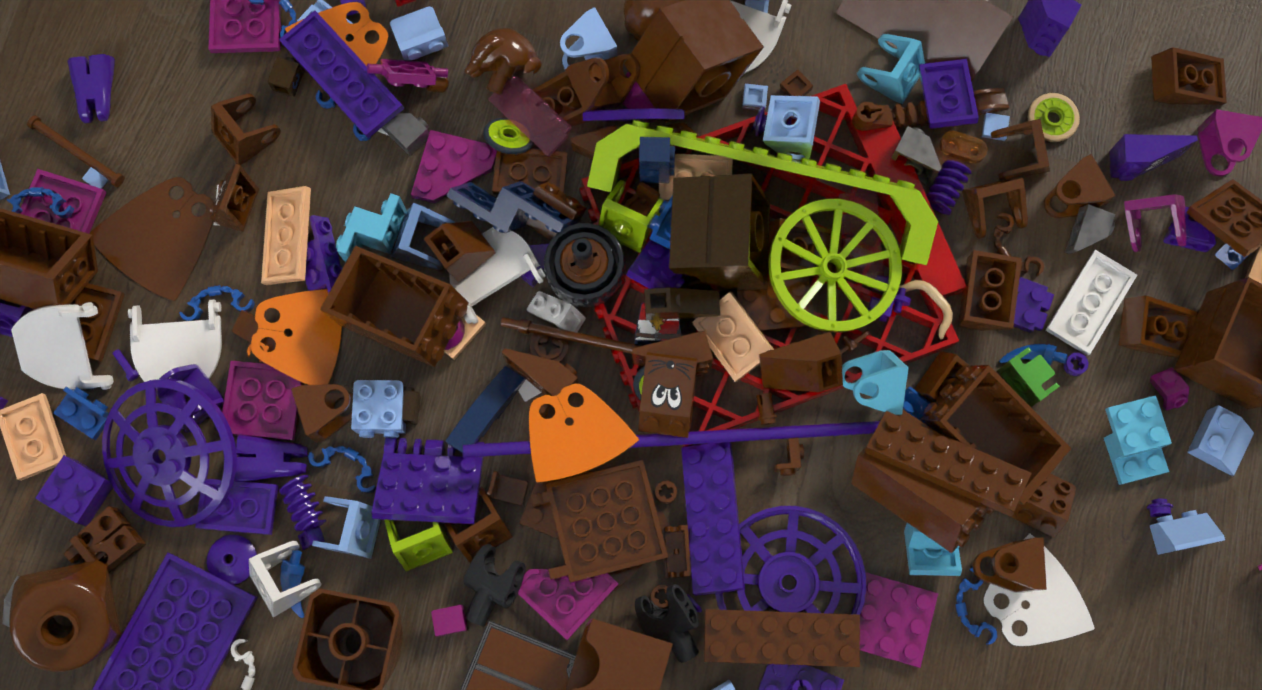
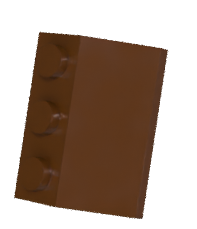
[958,250,1022,331]

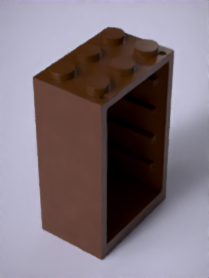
[0,208,98,309]
[320,246,469,367]
[920,365,1072,505]
[851,410,994,553]

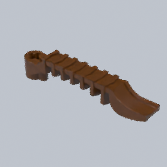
[852,88,1009,131]

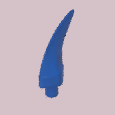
[999,344,1067,366]
[280,550,305,618]

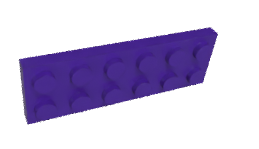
[279,10,404,139]
[681,442,745,596]

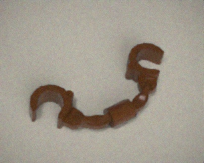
[994,213,1044,276]

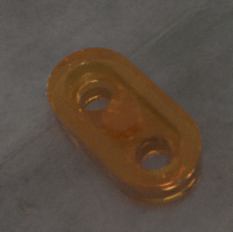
[939,131,988,163]

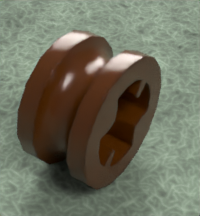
[655,481,677,504]
[651,585,668,608]

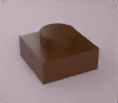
[780,70,813,96]

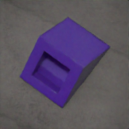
[298,527,325,550]

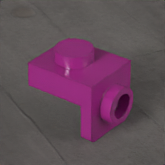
[1150,367,1189,411]

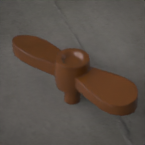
[840,329,870,356]

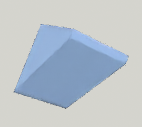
[82,167,108,189]

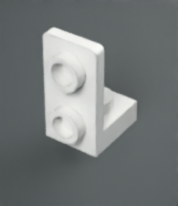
[527,291,586,332]

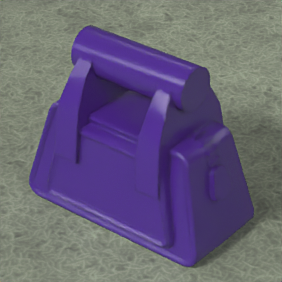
[1163,207,1216,252]

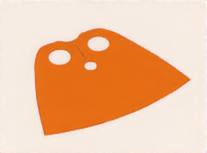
[285,2,388,66]
[251,289,342,385]
[529,384,639,482]

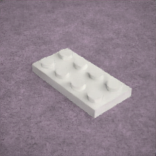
[1046,250,1137,356]

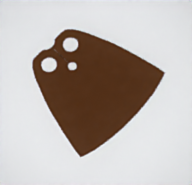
[89,177,214,301]

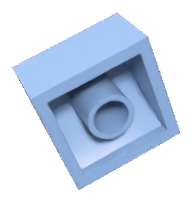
[1187,405,1254,476]
[1149,510,1225,555]

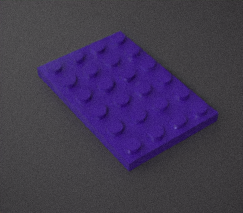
[92,552,258,690]

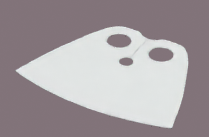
[984,533,1095,646]

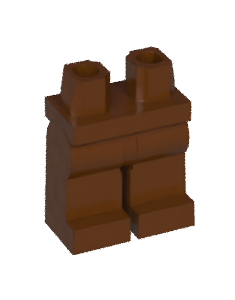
[64,506,146,573]

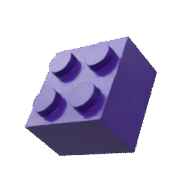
[35,455,113,526]

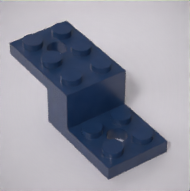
[447,181,581,233]

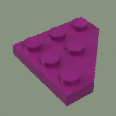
[411,130,497,203]
[518,569,619,640]

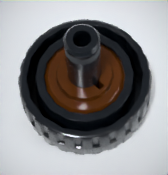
[544,223,626,308]

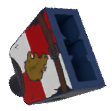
[635,302,682,346]

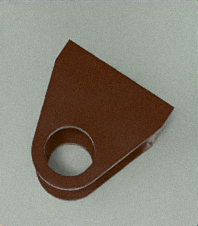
[565,54,640,112]
[211,93,281,165]
[990,119,1050,180]
[1044,154,1115,218]
[962,178,1028,239]
[291,384,353,443]
[444,486,513,563]
[973,538,1047,593]

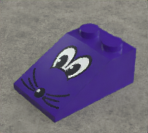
[1109,134,1198,181]

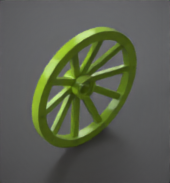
[768,199,902,333]

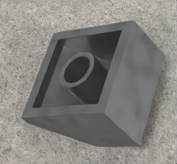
[891,126,941,187]

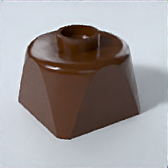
[9,560,122,672]
[292,588,403,690]

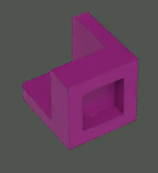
[431,605,468,637]

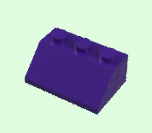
[1018,0,1082,58]

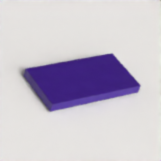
[583,108,684,121]

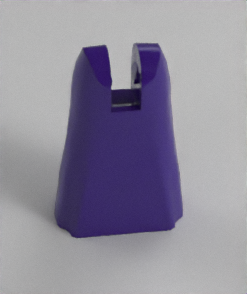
[68,54,115,123]
[234,435,308,482]

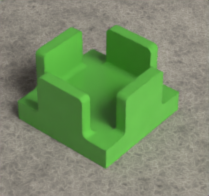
[997,347,1060,407]

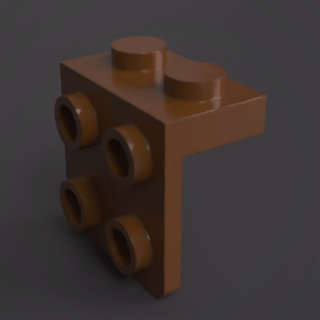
[526,183,587,241]
[1012,474,1076,538]

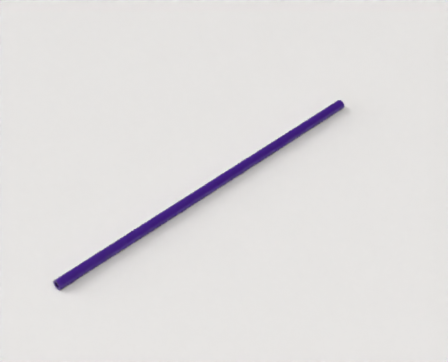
[462,421,880,458]

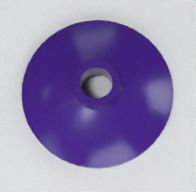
[207,535,257,585]

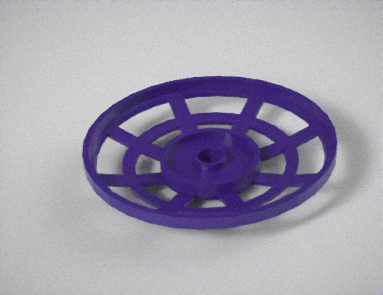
[102,378,237,527]
[715,506,866,615]

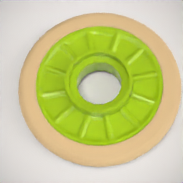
[1028,93,1080,142]

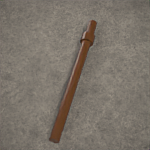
[501,317,641,354]

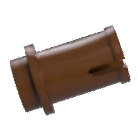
[756,393,777,425]

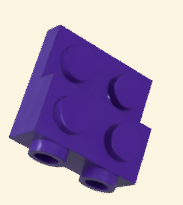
[626,240,690,289]

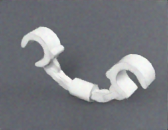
[231,639,255,690]

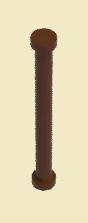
[27,115,125,188]

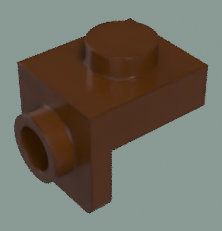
[623,182,660,216]
[774,438,804,476]

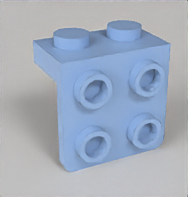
[390,6,448,61]
[351,380,406,438]

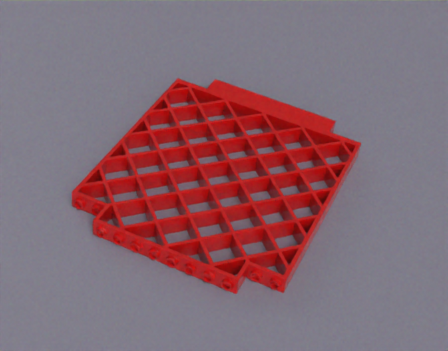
[579,84,967,447]

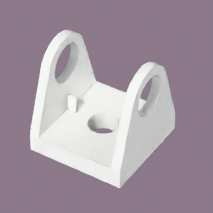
[249,541,321,617]

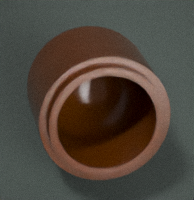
[426,77,449,93]

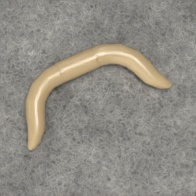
[899,280,953,339]

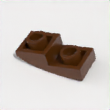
[232,310,286,352]

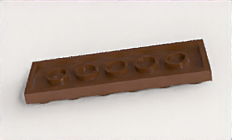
[865,411,1031,517]
[704,609,860,667]

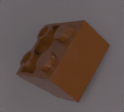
[424,221,496,283]

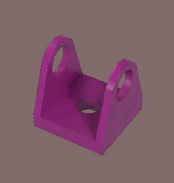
[1198,109,1262,177]
[1124,194,1186,252]

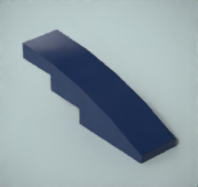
[445,366,526,453]

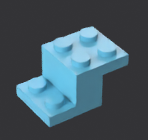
[336,193,407,263]
[1104,396,1172,485]
[904,523,962,576]

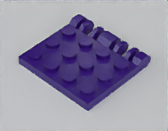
[371,437,485,524]

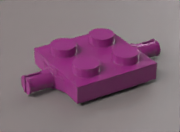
[367,59,448,88]

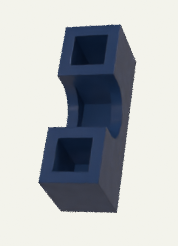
[639,137,675,183]

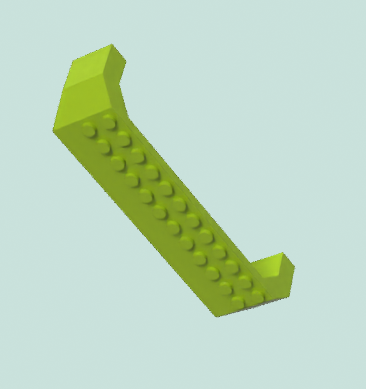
[587,120,938,265]

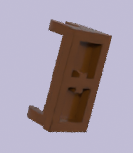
[662,525,691,578]

